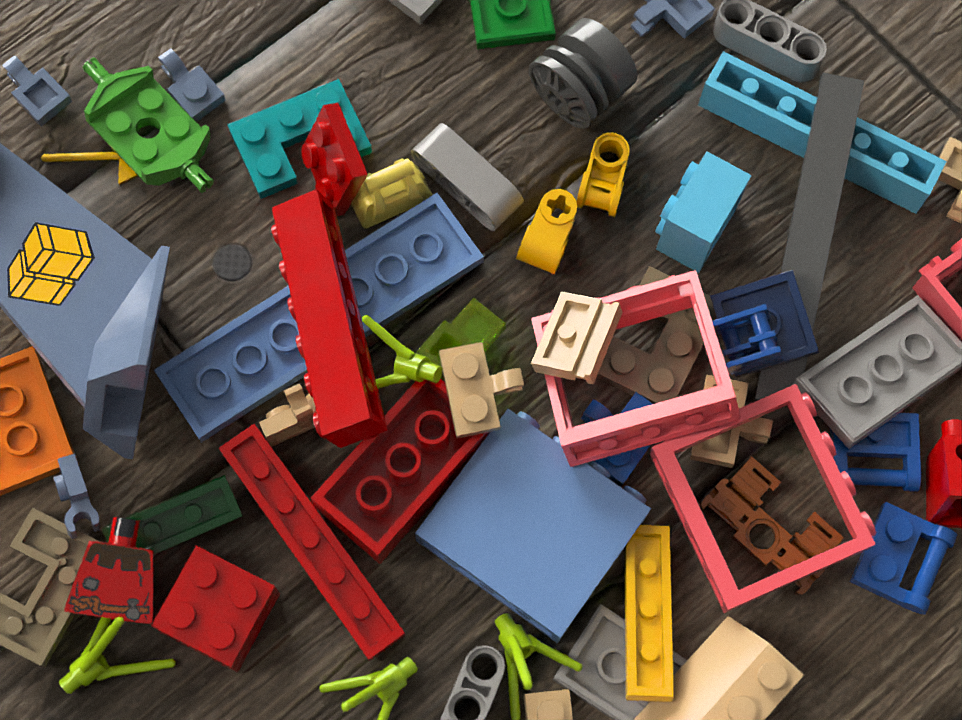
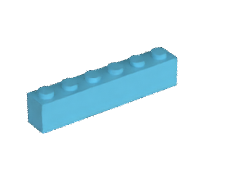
[698,51,947,214]

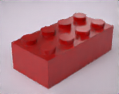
[311,379,490,564]

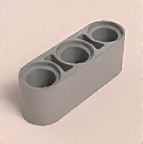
[713,0,827,82]
[411,123,524,231]
[440,645,505,720]

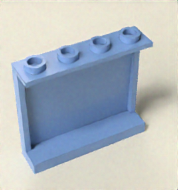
[415,409,651,643]

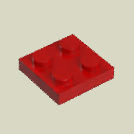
[302,102,368,216]

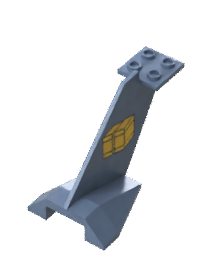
[0,143,170,459]

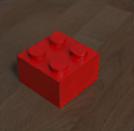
[151,546,280,673]

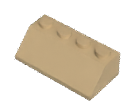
[634,616,804,720]

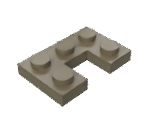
[596,266,717,404]
[0,507,100,668]

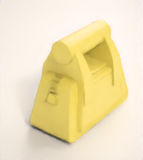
[351,158,432,229]

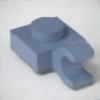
[158,48,226,122]
[2,55,72,127]
[53,454,100,539]

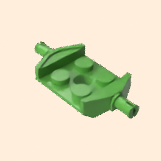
[83,58,214,193]

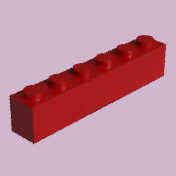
[271,189,388,448]

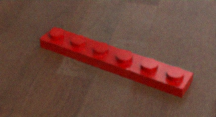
[219,424,405,662]

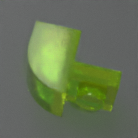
[417,297,506,380]

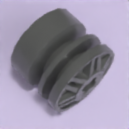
[528,18,638,129]

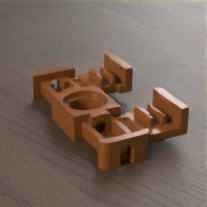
[700,457,844,595]

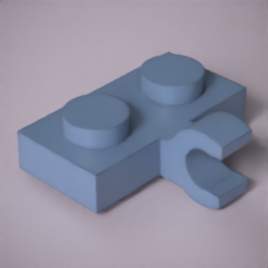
[630,0,715,38]

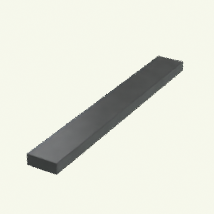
[754,73,864,407]

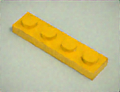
[624,525,674,702]

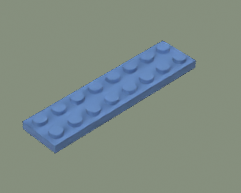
[154,193,484,442]

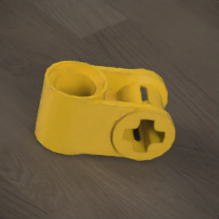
[576,132,630,217]
[516,189,577,274]

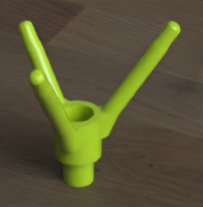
[362,315,443,389]
[495,613,583,720]
[59,616,176,694]
[319,657,418,720]

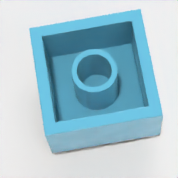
[655,151,751,273]

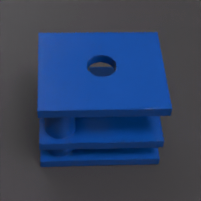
[712,304,783,375]

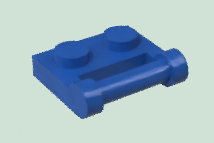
[830,413,921,492]
[850,502,957,615]

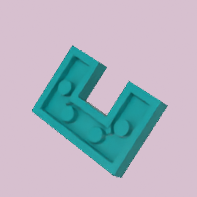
[227,79,372,199]

